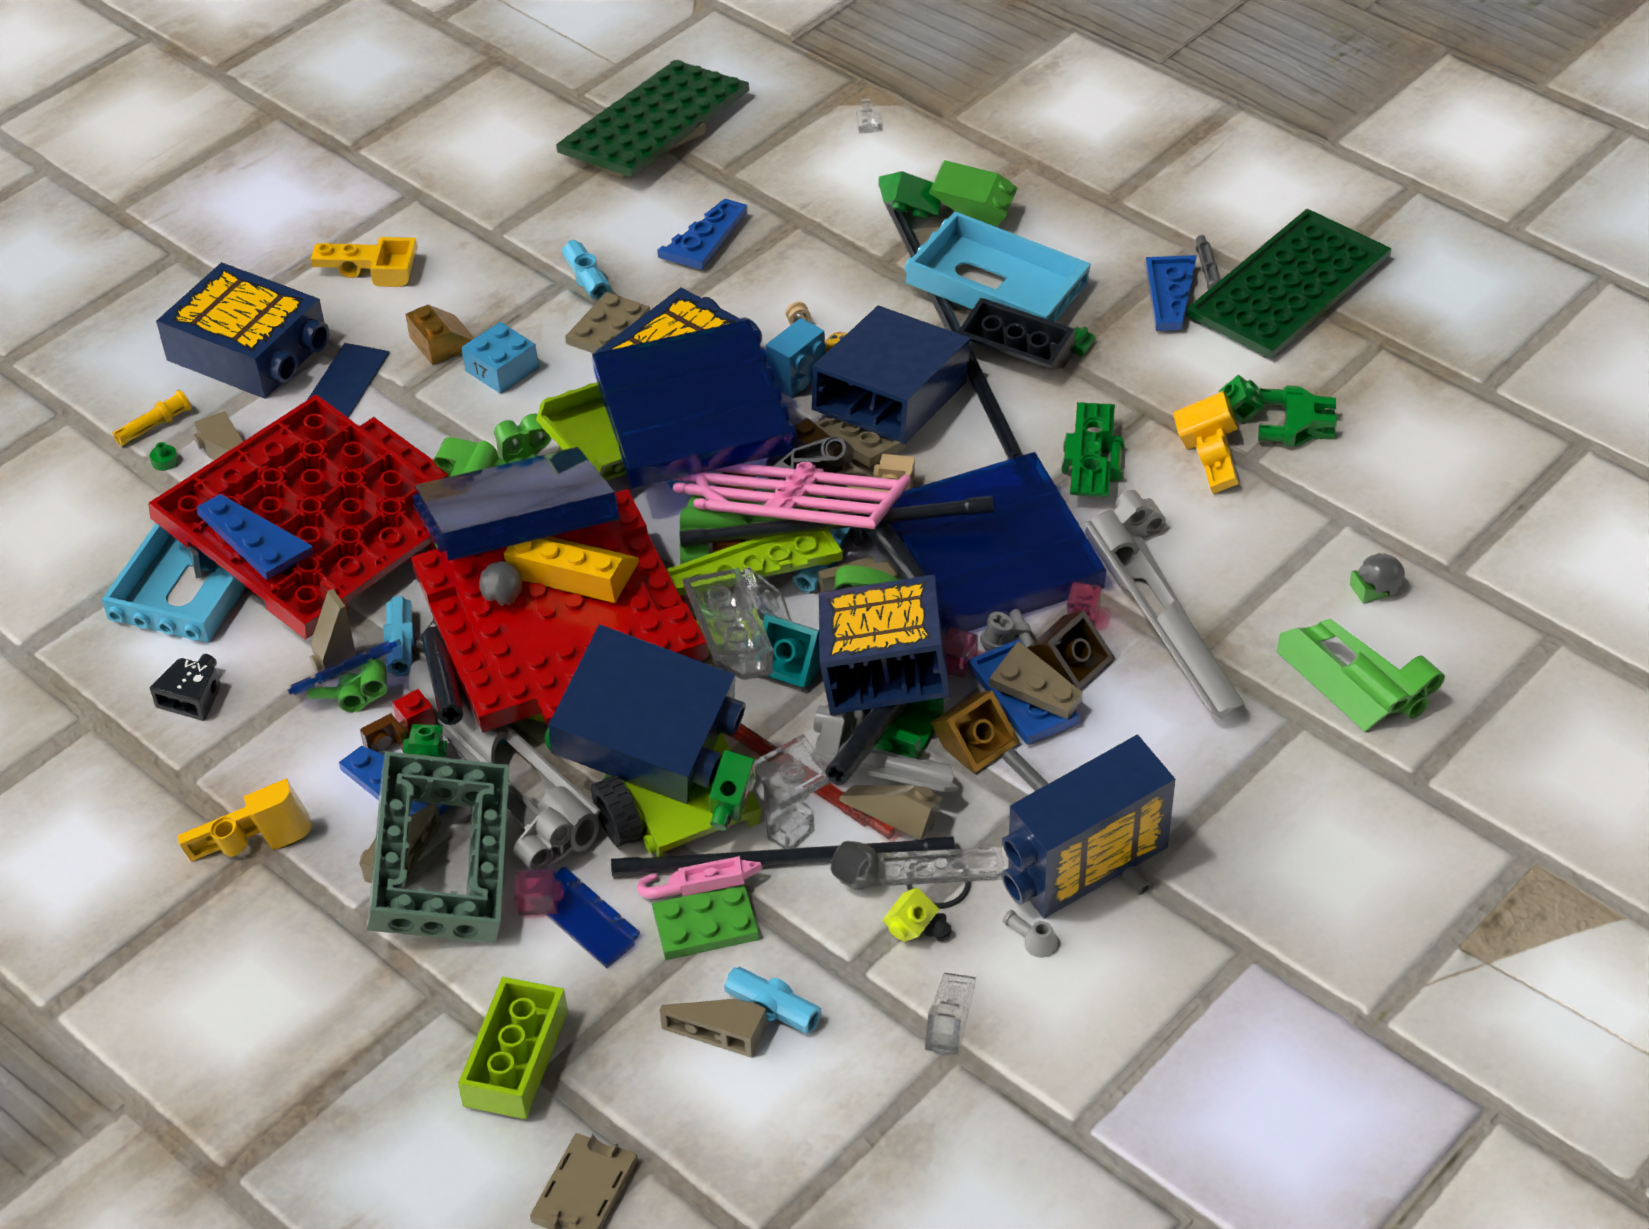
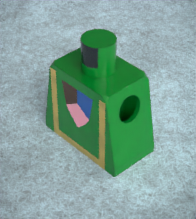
[709,750,756,831]

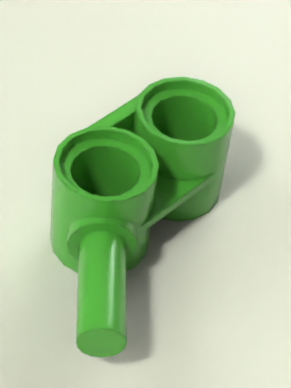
[307,659,387,712]

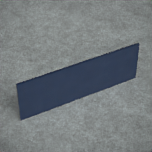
[307,343,390,418]

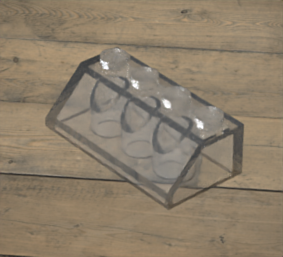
[683,568,773,680]

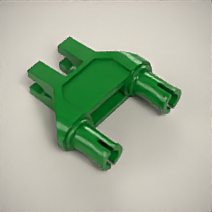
[1258,385,1337,447]

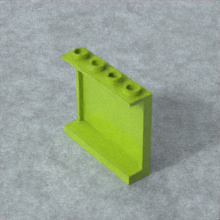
[536,373,684,485]
[610,733,761,857]

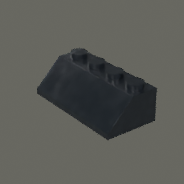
[957,298,1076,369]

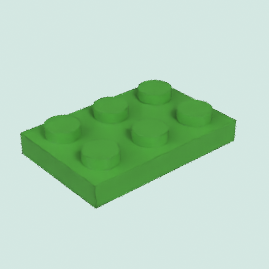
[652,884,759,960]

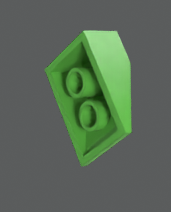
[929,160,1018,227]

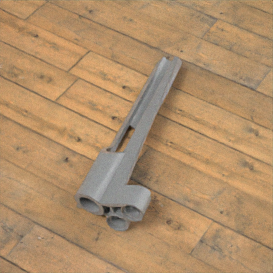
[1085,490,1244,720]
[409,660,601,872]

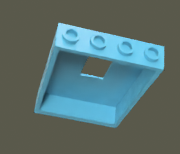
[904,212,1091,322]
[102,523,246,643]

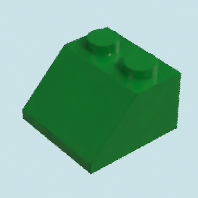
[878,171,941,220]

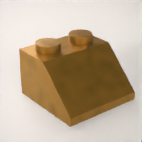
[405,304,475,365]
[930,690,1020,773]

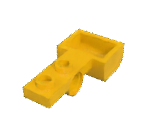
[310,237,418,287]
[1173,391,1239,494]
[177,778,312,862]

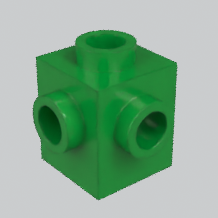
[1218,375,1263,424]
[403,724,448,758]

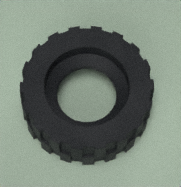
[591,775,643,847]

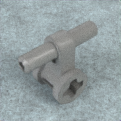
[980,609,1033,650]

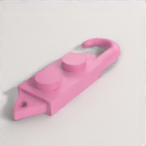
[637,856,762,899]

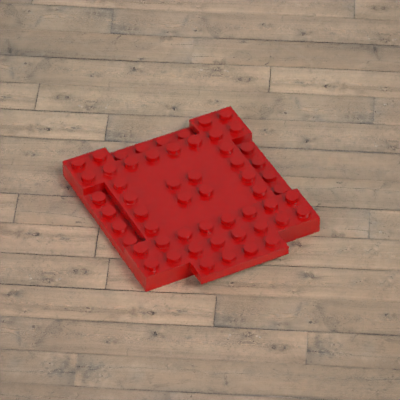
[148,395,468,640]
[411,489,708,733]

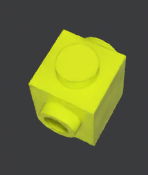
[882,887,940,942]

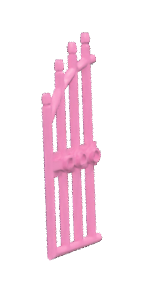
[669,454,911,529]

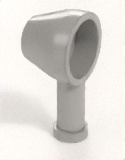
[1002,910,1057,958]

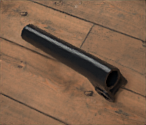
[849,499,927,580]
[422,626,463,725]
[825,703,910,785]

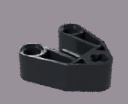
[768,436,854,514]

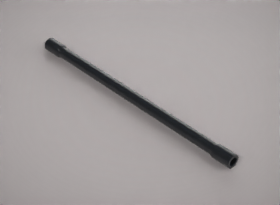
[680,496,994,548]
[611,836,955,877]

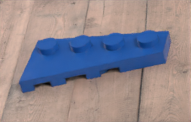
[657,199,747,270]
[1145,255,1197,331]
[197,494,313,580]
[338,745,453,816]

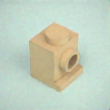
[873,454,915,496]

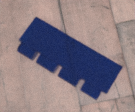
[287,639,402,696]
[524,867,640,969]

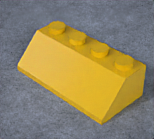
[504,532,639,603]

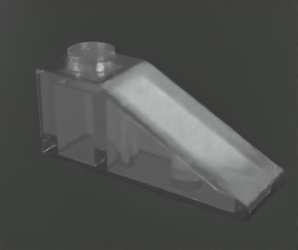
[925,972,976,1056]

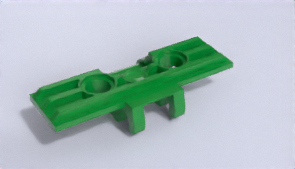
[1061,402,1125,497]

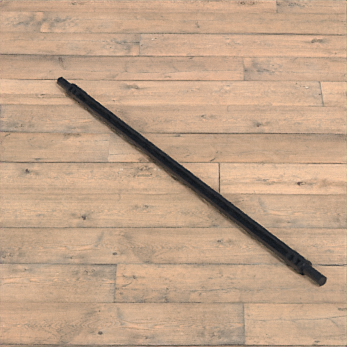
[878,183,1037,495]

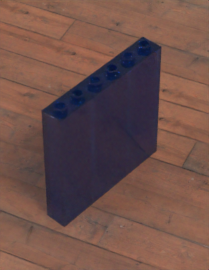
[592,320,796,489]
[412,447,620,561]
[890,452,1107,638]

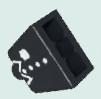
[150,654,221,721]

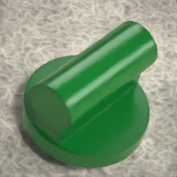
[1074,326,1096,356]

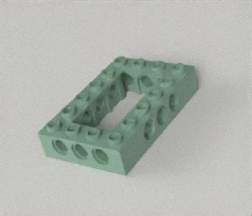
[367,751,509,943]

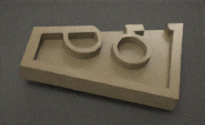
[989,641,1082,720]

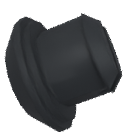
[924,913,952,941]

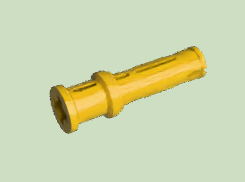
[112,390,192,447]

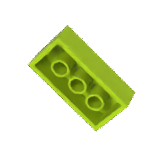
[458,976,568,1119]

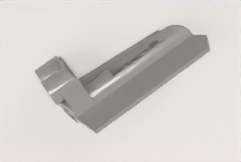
[813,705,958,792]

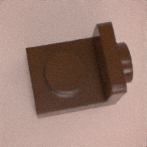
[360,713,410,752]

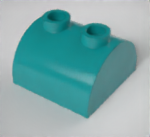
[751,614,820,688]

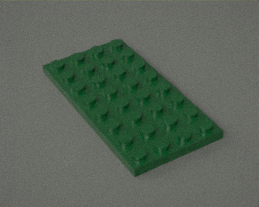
[556,60,750,177]
[1186,208,1392,359]

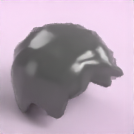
[1359,553,1405,597]
[479,561,522,606]
[830,841,879,890]

